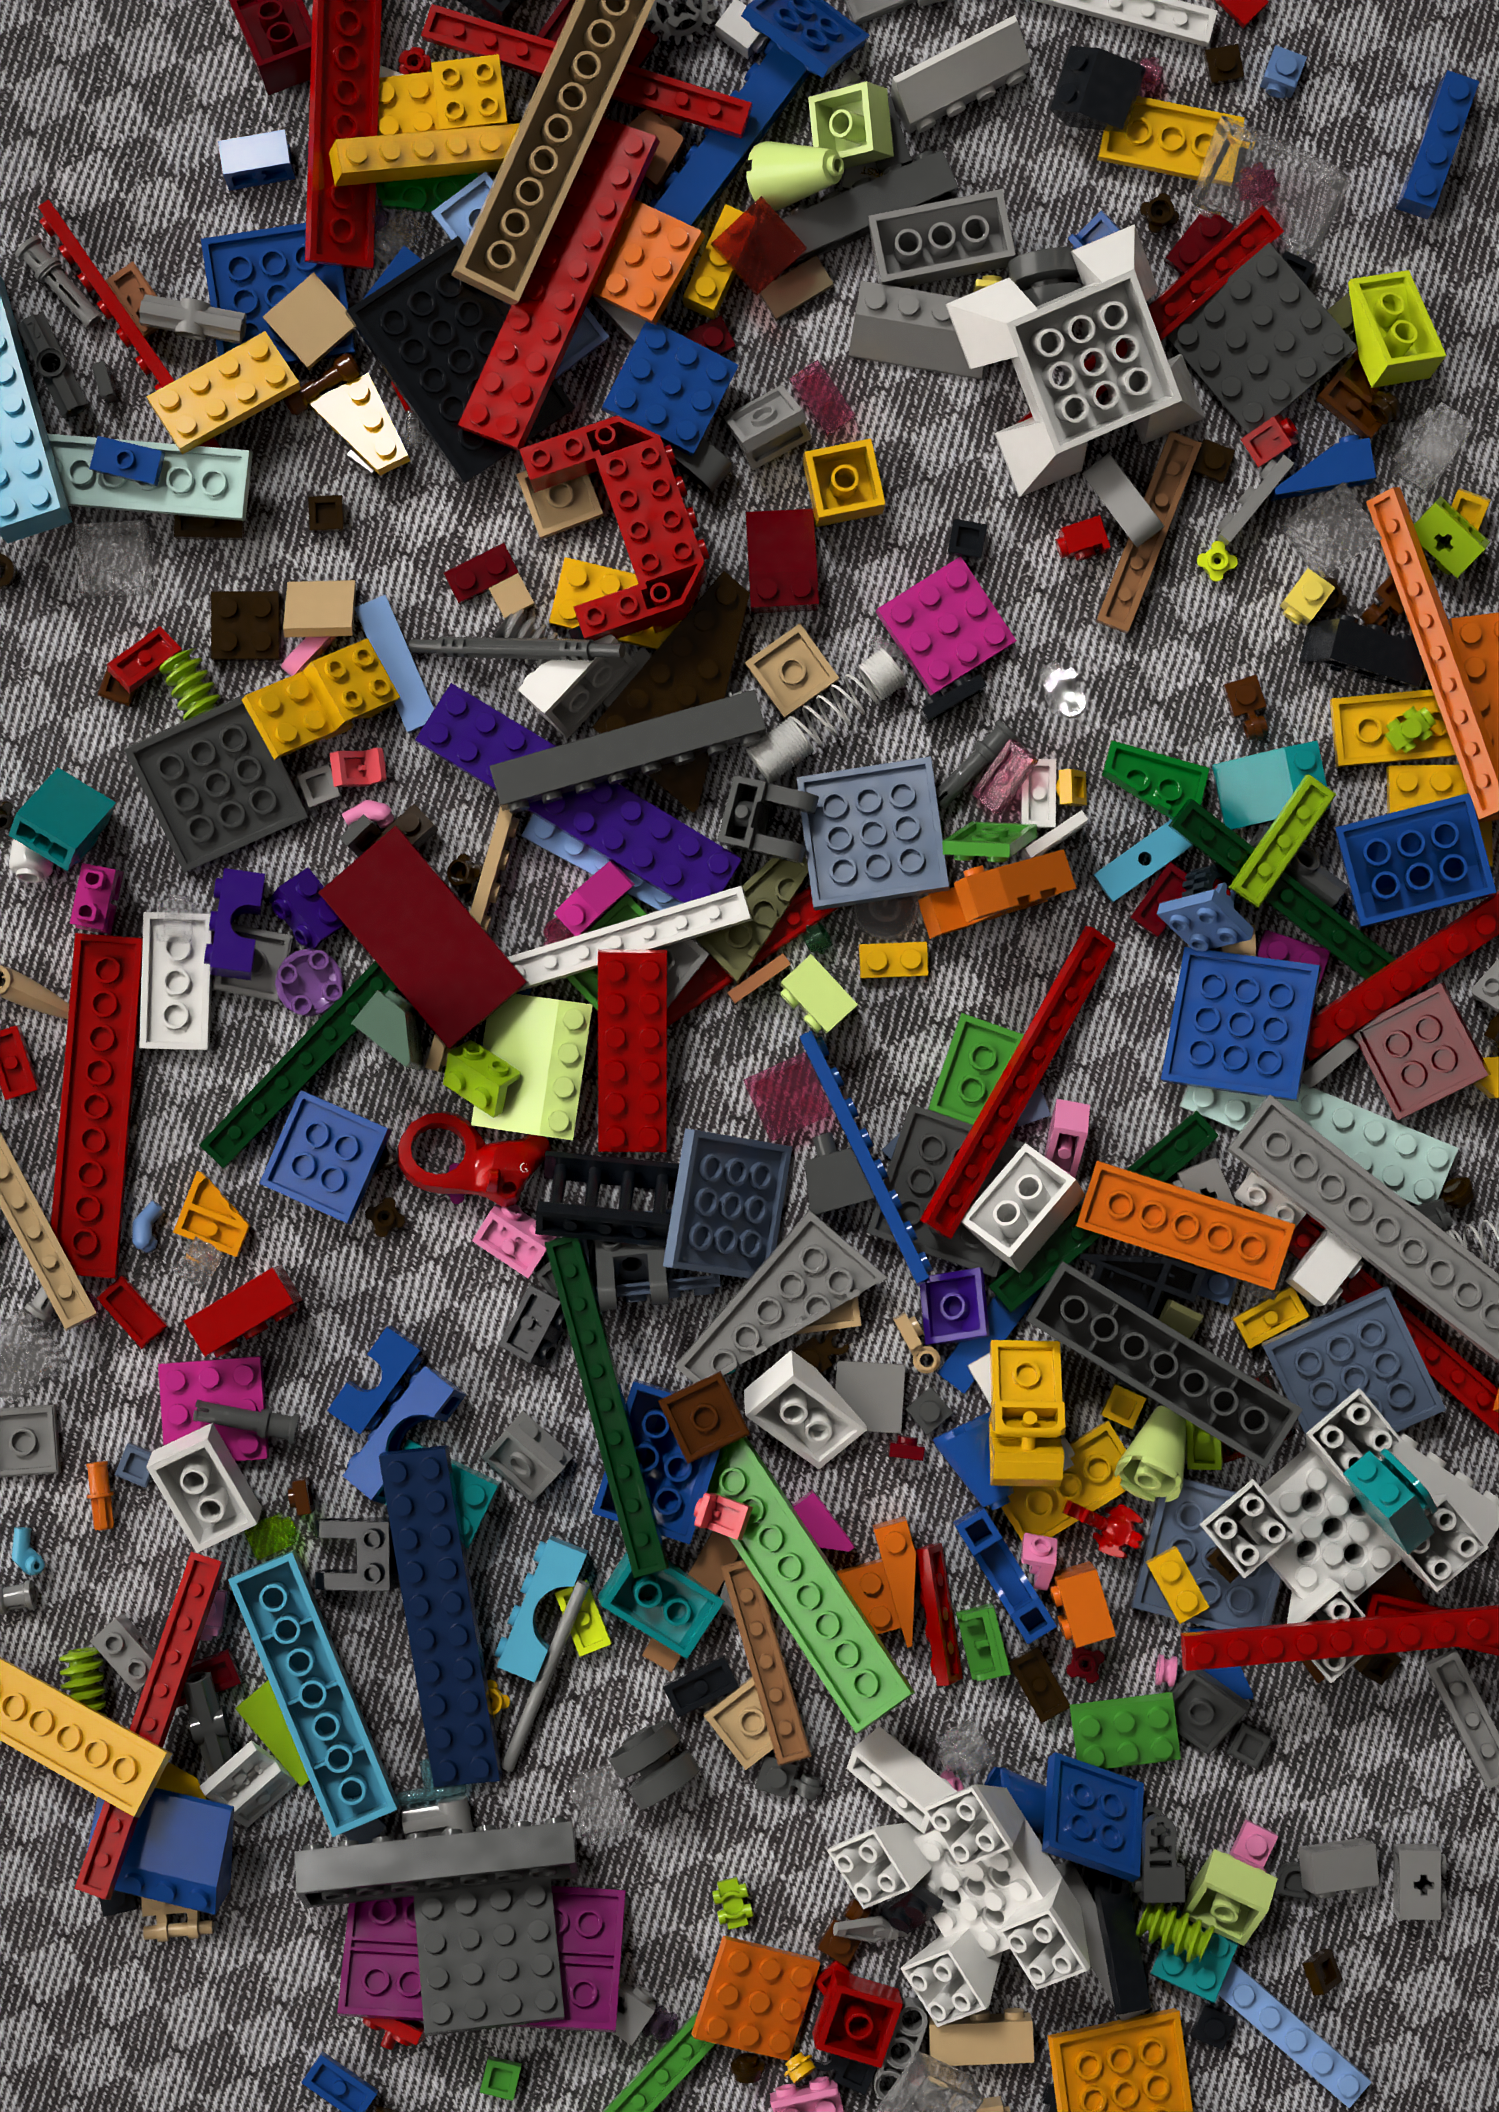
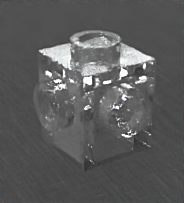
[936,1718,996,1781]

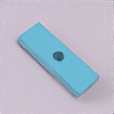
[1092,820,1193,903]

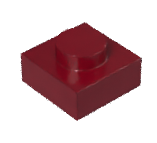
[888,1435,925,1461]

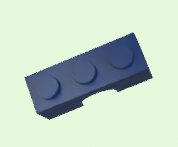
[327,1325,423,1434]

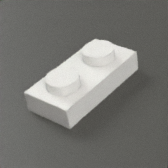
[1021,759,1056,828]

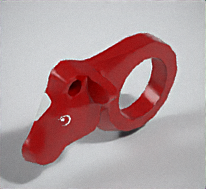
[397,1110,551,1207]

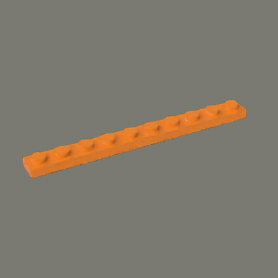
[1366,487,1499,820]

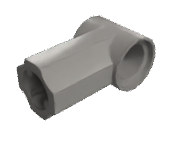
[401,1795,473,1839]

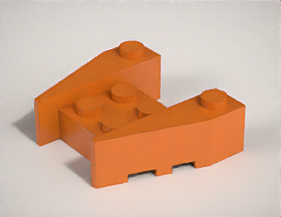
[917,849,1077,939]
[835,1516,916,1648]

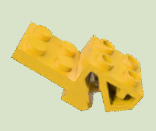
[378,54,508,136]
[242,638,400,760]
[989,1340,1066,1487]

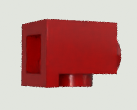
[1055,515,1111,561]

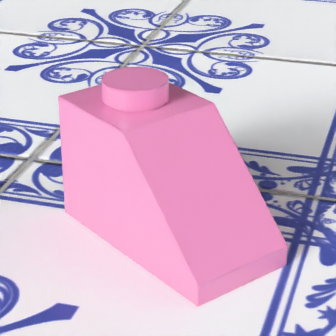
[1044,1099,1090,1178]

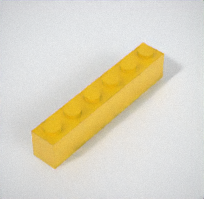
[329,123,520,186]

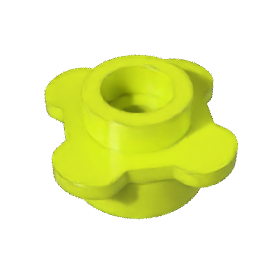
[1197,541,1238,582]

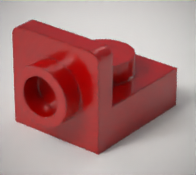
[1240,414,1299,468]

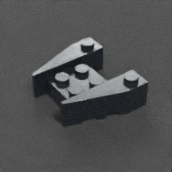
[1078,1253,1207,1396]

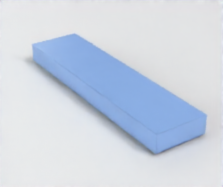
[355,595,434,733]

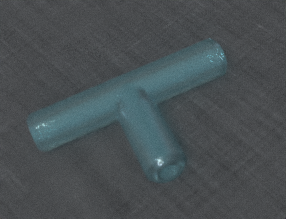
[397,1758,466,1806]

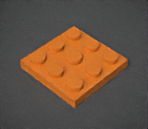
[592,199,705,325]
[691,1935,820,2061]

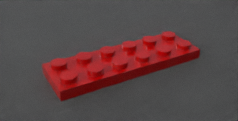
[598,949,667,1152]

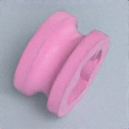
[1155,1654,1177,1687]

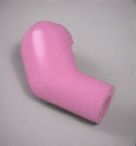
[342,800,394,828]

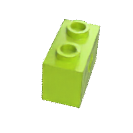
[1414,496,1490,578]

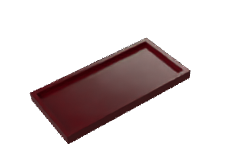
[318,825,529,1049]

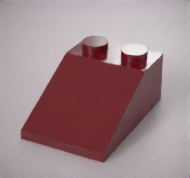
[229,0,312,96]
[746,509,819,614]

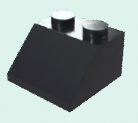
[1050,46,1146,133]

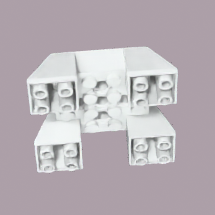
[945,224,1205,497]
[1199,1388,1489,1683]
[827,1784,1090,2027]

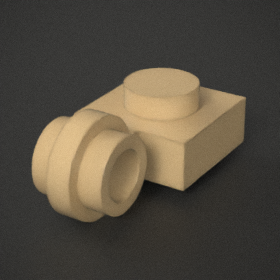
[893,1312,940,1374]

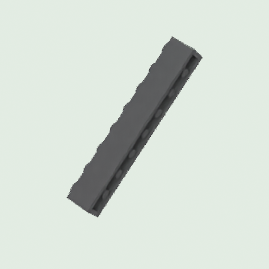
[489,690,766,813]

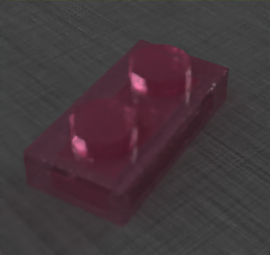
[789,359,856,437]
[972,739,1039,815]

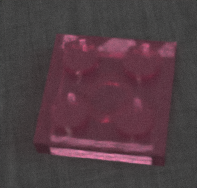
[743,1052,833,1142]

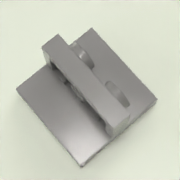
[723,385,812,470]
[481,1411,573,1502]

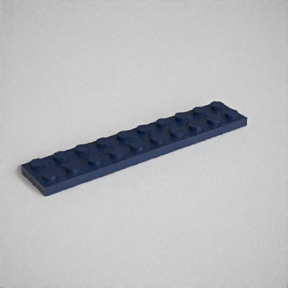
[379,1445,503,1787]

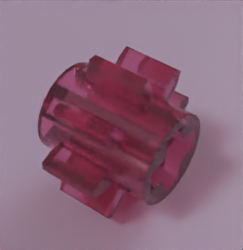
[1235,162,1280,208]

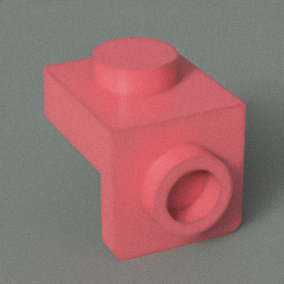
[329,748,387,787]
[694,1493,753,1540]

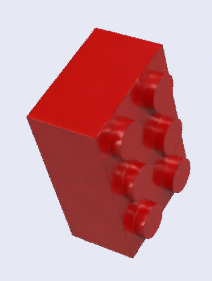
[184,1265,303,1358]

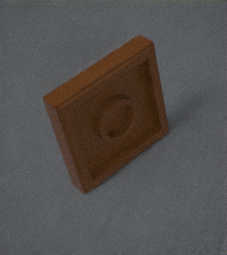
[658,1371,750,1463]

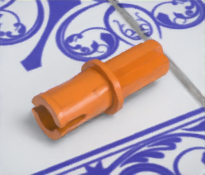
[86,1461,115,1531]

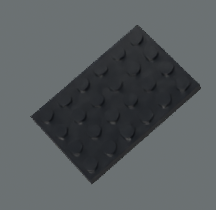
[345,236,575,485]

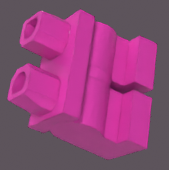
[70,863,124,935]

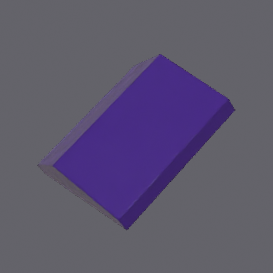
[920,1267,990,1345]

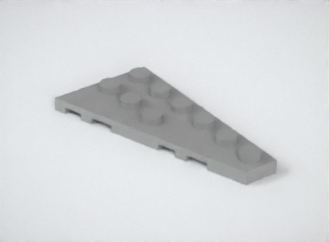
[675,1210,888,1383]

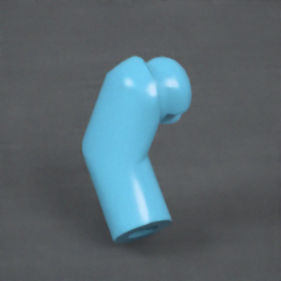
[12,1527,45,1575]

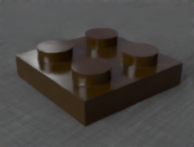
[211,591,281,661]

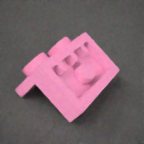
[472,1204,557,1279]
[770,2076,844,2112]

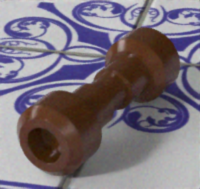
[283,353,361,416]

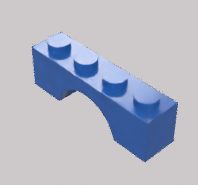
[1395,70,1479,219]
[342,1366,466,1505]
[953,1505,1057,1644]

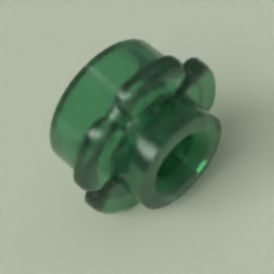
[803,922,833,955]

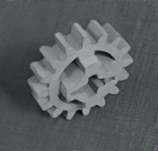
[646,0,716,45]

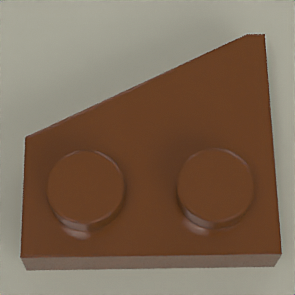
[1315,349,1383,439]

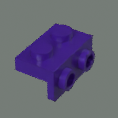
[269,867,346,950]

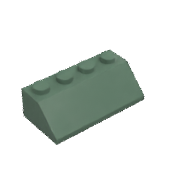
[351,990,424,1071]

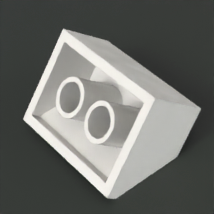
[961,1143,1085,1273]

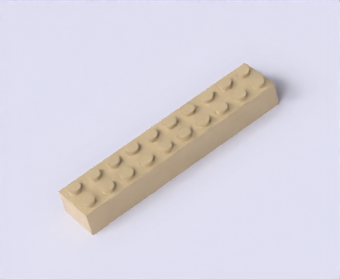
[451,0,655,305]

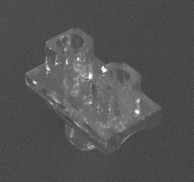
[1040,660,1087,719]

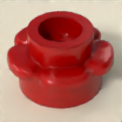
[398,47,431,75]

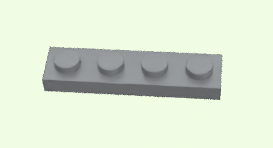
[1424,1649,1499,1789]

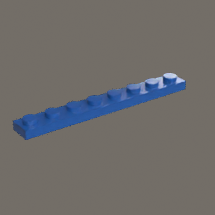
[799,1031,933,1286]

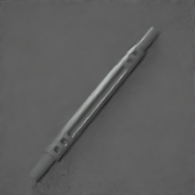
[408,636,626,661]

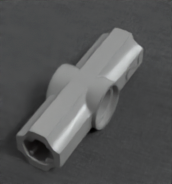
[139,294,247,344]

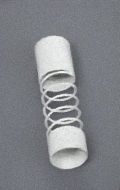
[746,648,907,783]

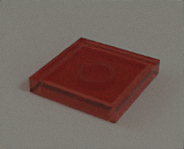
[711,196,807,296]

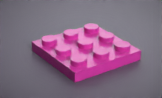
[875,556,1017,696]
[158,1356,269,1461]

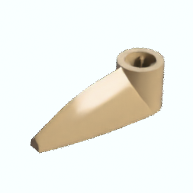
[0,965,69,1019]

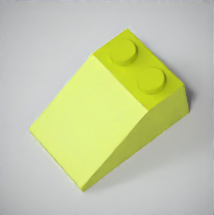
[1348,270,1447,388]

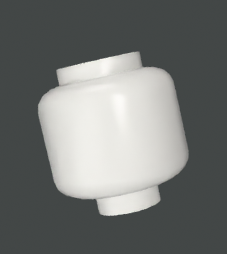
[9,839,54,883]

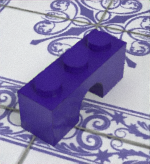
[204,868,265,980]

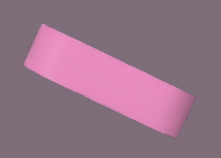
[281,636,337,676]

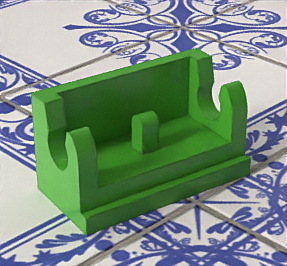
[956,1603,1011,1681]

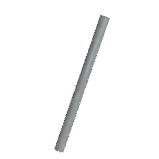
[501,1580,590,1772]

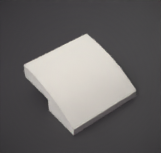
[199,1741,297,1828]

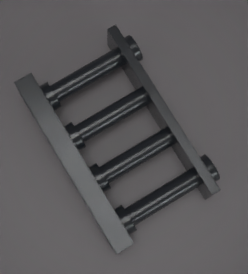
[535,1151,679,1247]

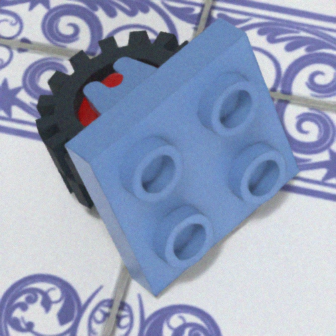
[1157,864,1254,951]

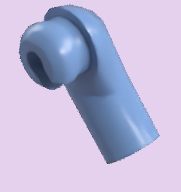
[132,1200,165,1253]

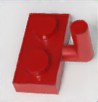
[361,2017,426,2050]

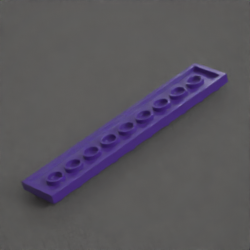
[415,683,742,904]

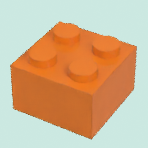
[1048,1561,1116,1648]

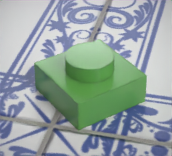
[480,2056,522,2101]

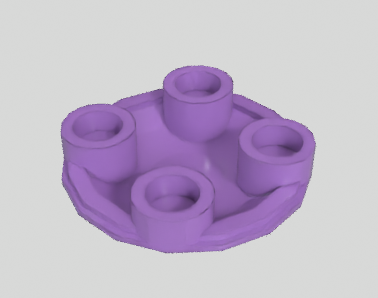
[275,949,343,1017]

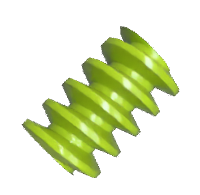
[159,648,221,721]
[59,1647,107,1716]
[1136,1903,1215,1963]

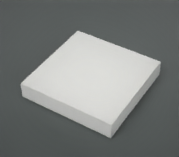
[1019,810,1088,860]

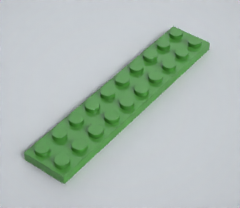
[707,1436,915,1734]

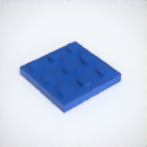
[741,0,870,78]
[601,321,739,457]
[259,1090,392,1224]
[1042,1752,1144,1882]

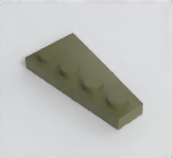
[693,857,809,984]

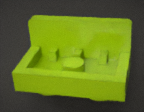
[443,1040,521,1118]

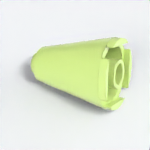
[746,141,844,211]
[1114,1405,1187,1502]

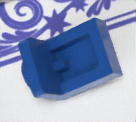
[1068,210,1121,249]

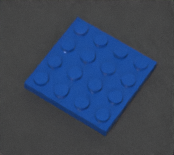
[201,223,356,365]
[1161,947,1321,1102]

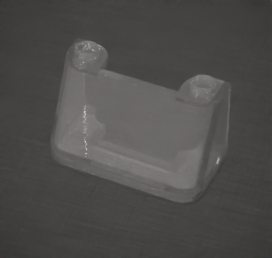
[1191,116,1352,257]

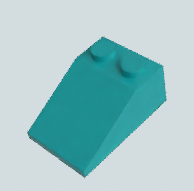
[1211,740,1331,830]
[385,1439,501,1548]
[598,1551,725,1659]

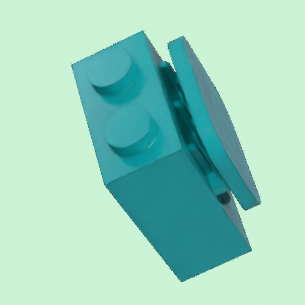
[8,767,116,871]
[1343,1448,1438,1555]

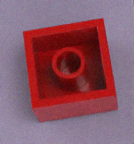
[812,1970,903,2068]

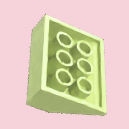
[471,994,593,1140]

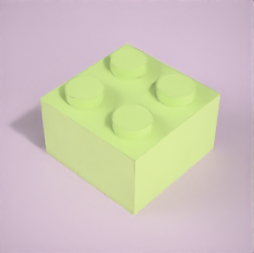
[808,81,894,169]
[780,954,858,1035]
[1181,1849,1278,1946]

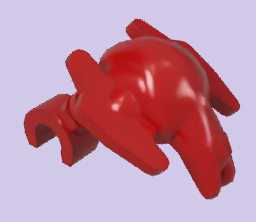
[1062,1500,1144,1559]

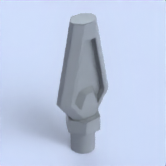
[833,1916,911,1943]

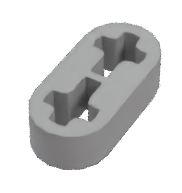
[1302,1035,1359,1089]

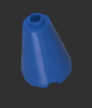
[932,1411,1014,1511]
[984,1767,1046,1834]

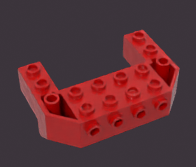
[519,415,710,641]

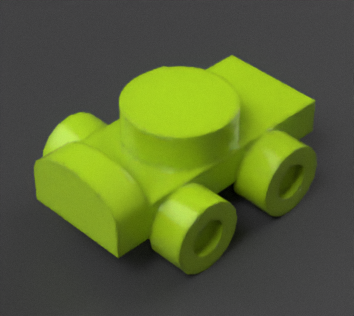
[1384,706,1436,754]
[712,1877,754,1930]

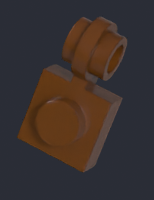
[1359,574,1404,627]
[1222,674,1269,742]
[817,1898,872,1966]

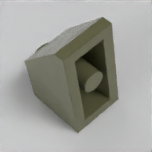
[1155,1298,1203,1339]

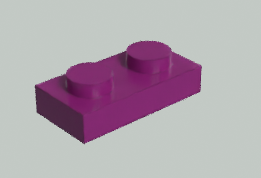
[1256,930,1330,983]

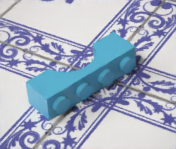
[494,1535,588,1682]

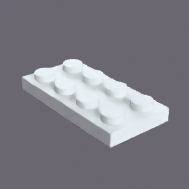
[139,912,213,1050]

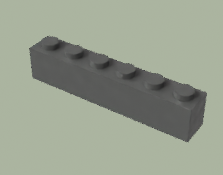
[755,150,958,277]

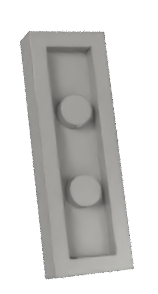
[1215,455,1294,548]

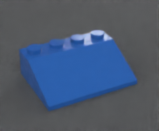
[1335,793,1496,930]
[592,1379,720,1544]
[87,1788,234,1915]

